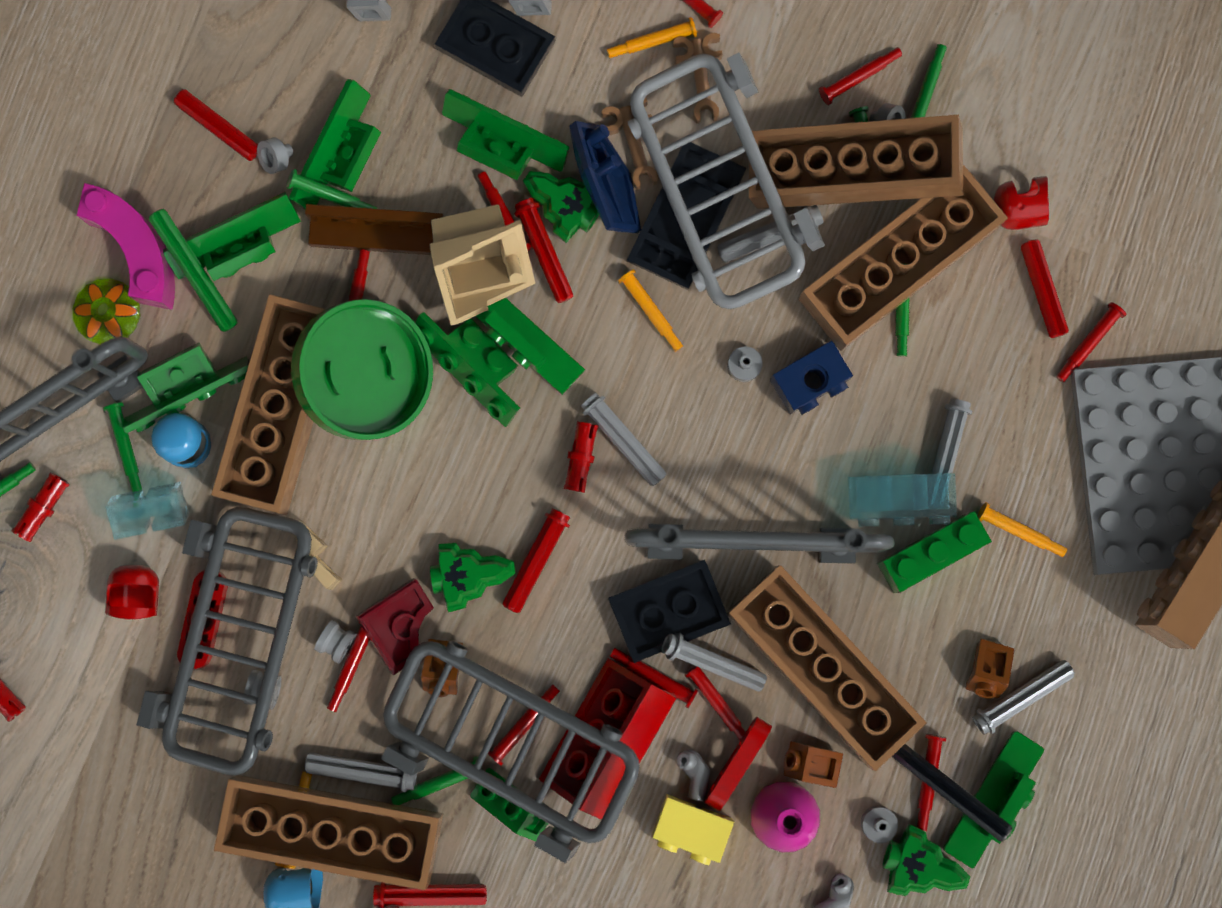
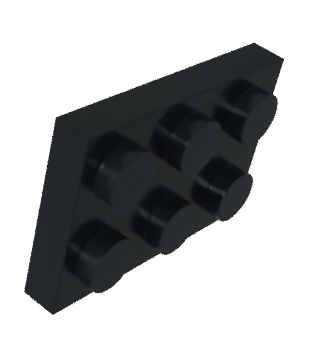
[434,0,556,97]
[608,560,731,663]

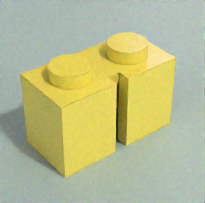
[652,794,734,865]

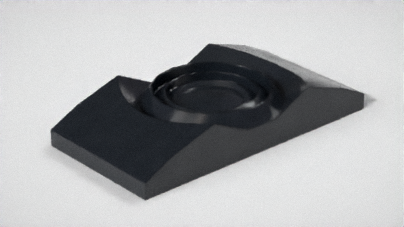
[627,142,747,290]

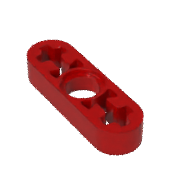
[177,570,228,669]
[704,716,772,811]

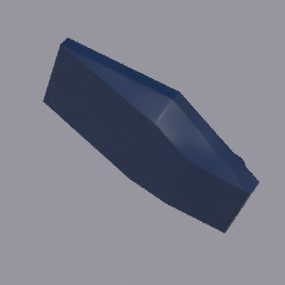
[569,121,641,233]

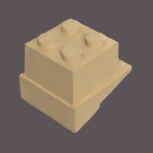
[430,204,535,326]

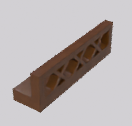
[305,204,445,255]

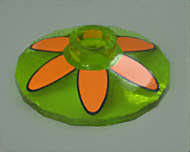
[73,278,140,344]

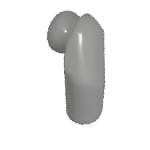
[677,749,710,801]
[813,874,854,908]

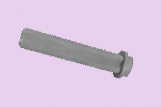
[717,205,823,263]
[581,393,666,486]
[924,399,973,508]
[662,633,767,691]
[972,660,1075,735]
[305,752,417,793]

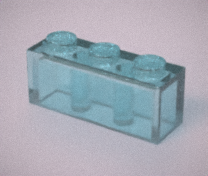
[848,473,957,527]

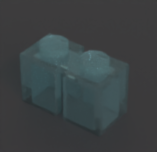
[105,482,189,540]

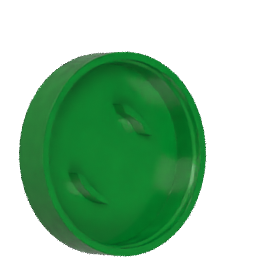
[291,300,433,440]

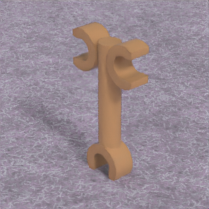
[673,33,723,123]
[601,98,658,190]

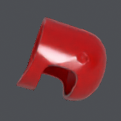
[993,176,1049,230]
[105,565,159,620]

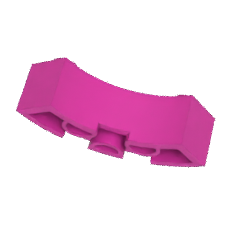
[77,183,175,310]

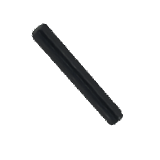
[892,744,1013,842]

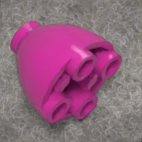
[751,782,820,853]

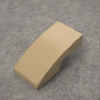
[295,520,342,590]

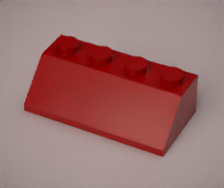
[538,658,677,819]

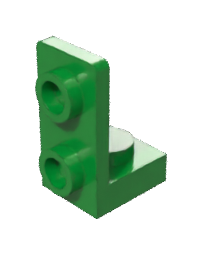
[470,768,549,842]

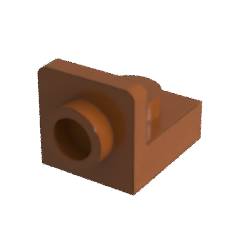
[421,639,463,697]
[965,639,1015,699]
[784,741,844,788]

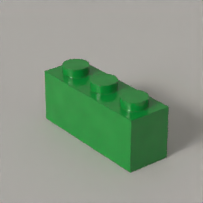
[877,511,992,593]

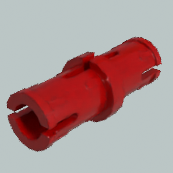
[563,421,598,493]
[11,472,70,542]

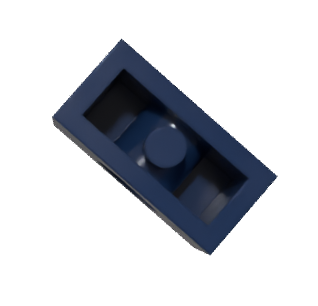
[770,341,853,415]

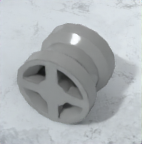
[314,620,357,664]
[244,670,282,710]

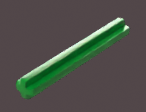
[148,209,238,332]

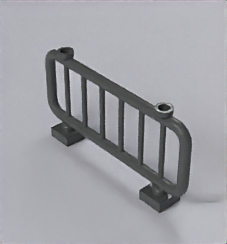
[0,337,148,480]
[136,507,317,776]
[624,524,895,564]
[381,641,640,863]

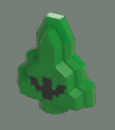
[523,171,599,243]
[430,543,516,613]
[882,824,971,896]

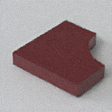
[355,578,434,675]

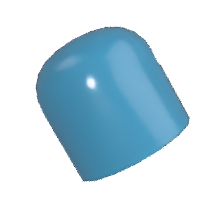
[151,413,211,468]
[263,867,323,908]

